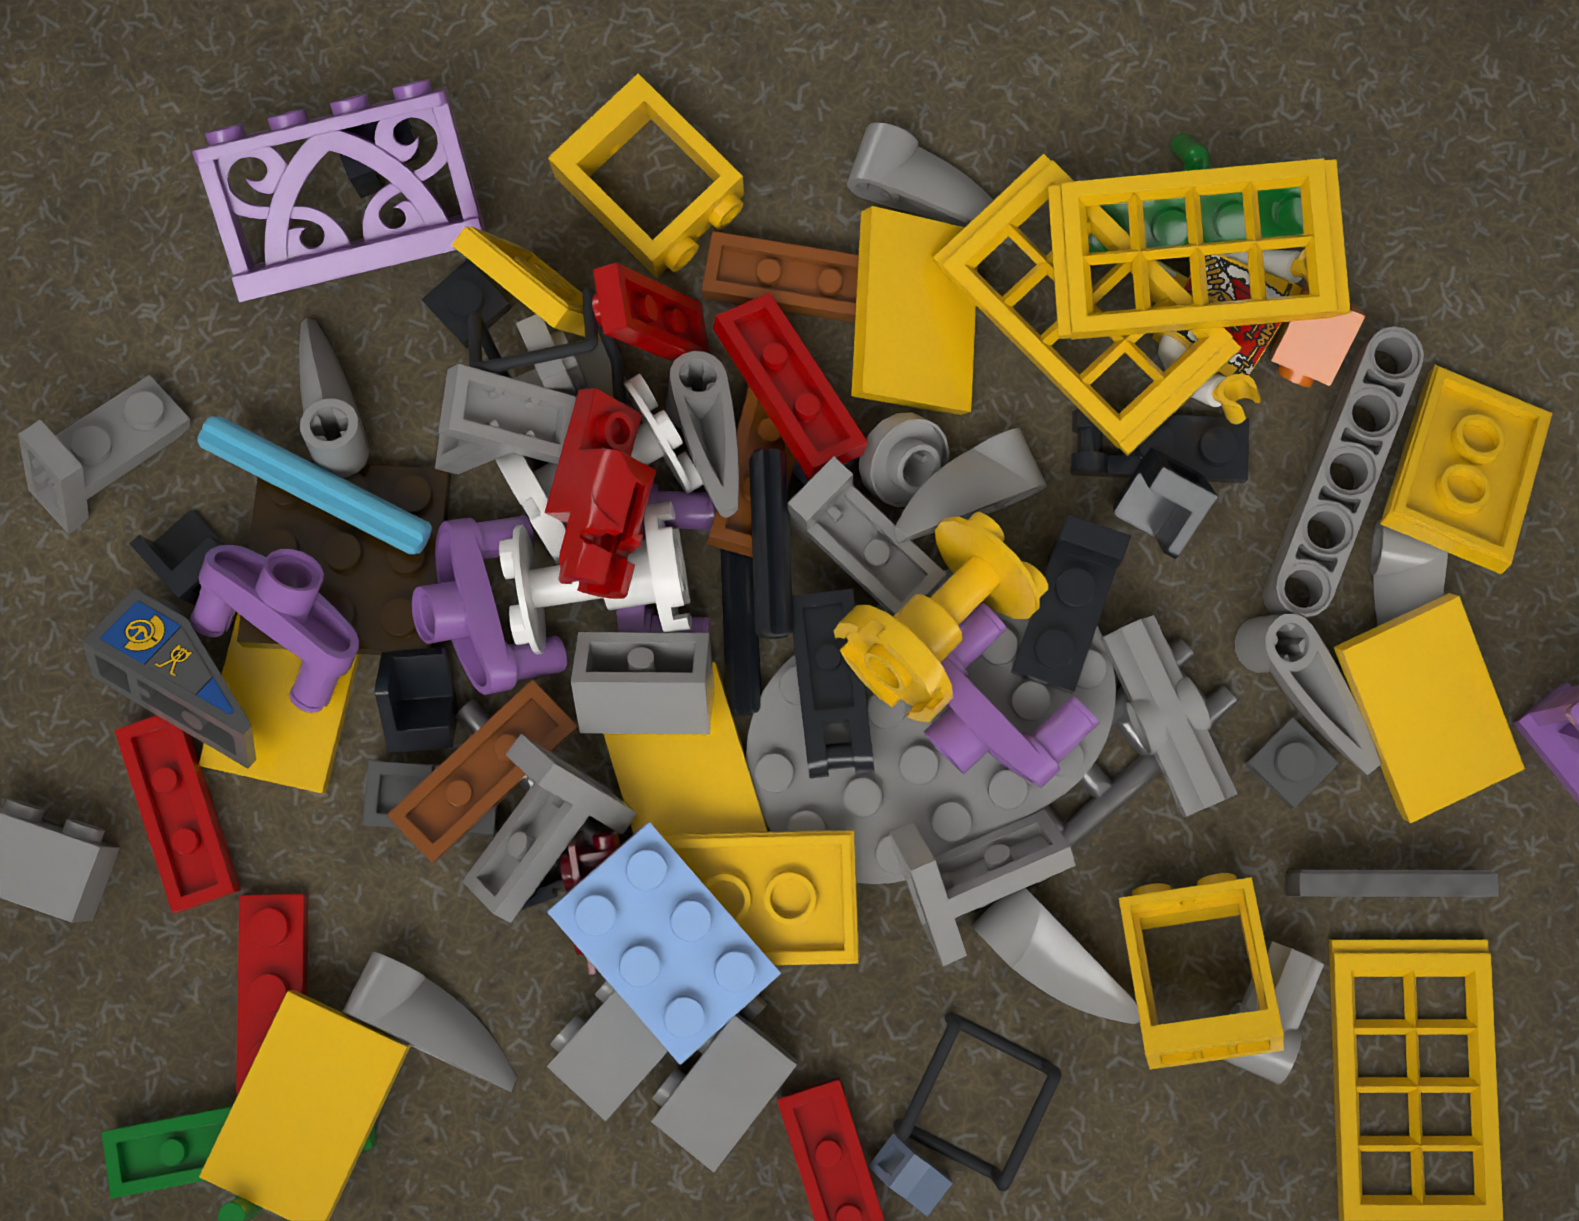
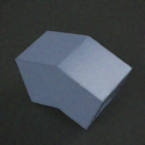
[868,1134,953,1217]

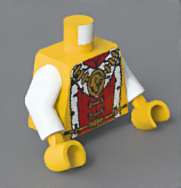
[1150,249,1309,424]

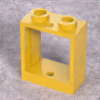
[548,74,744,278]
[1119,873,1284,1070]

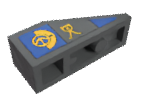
[82,588,256,768]

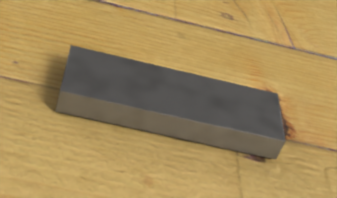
[1285,870,1499,897]

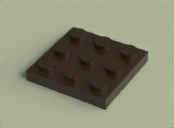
[237,461,451,655]

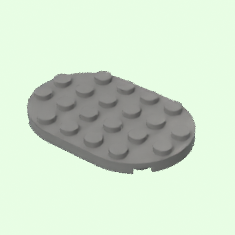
[746,569,1116,884]

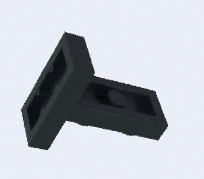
[1010,514,1131,694]

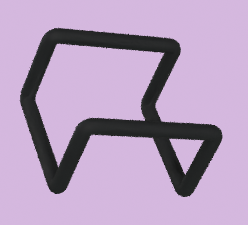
[468,288,627,405]
[893,1012,1062,1191]

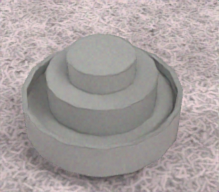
[859,412,949,507]

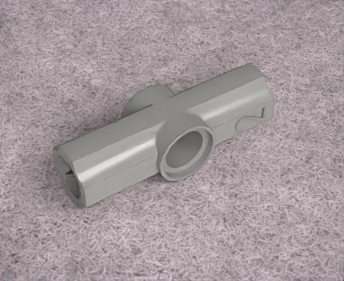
[1101,615,1237,817]

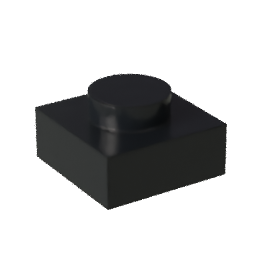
[422,259,512,348]

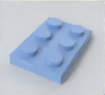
[547,822,781,1065]

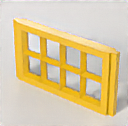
[933,154,1242,456]
[1048,158,1350,340]
[1329,939,1503,1221]

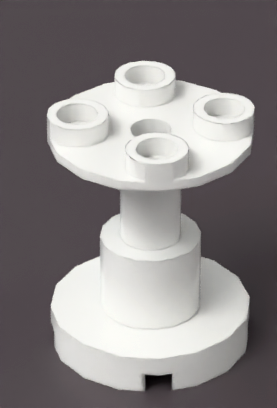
[495,374,703,565]
[499,501,692,655]

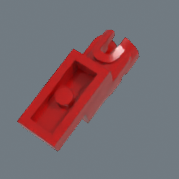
[544,388,656,599]

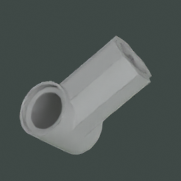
[1222,941,1324,1085]

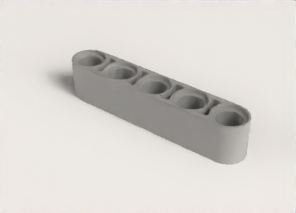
[1263,326,1424,620]

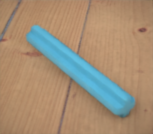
[197,416,432,554]

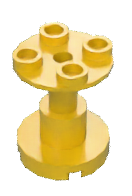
[834,512,1048,722]

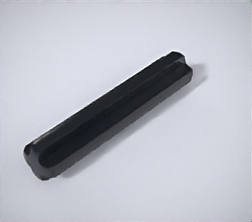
[749,448,794,639]
[720,548,761,716]

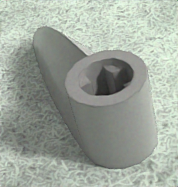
[847,122,1013,246]
[299,318,369,478]
[666,351,739,518]
[895,428,1047,544]
[1370,519,1448,626]
[1235,614,1381,775]
[971,888,1140,1024]
[342,952,517,1092]

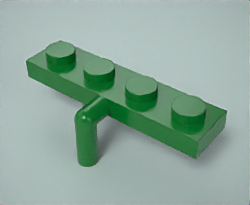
[1088,133,1304,253]
[101,1105,378,1221]

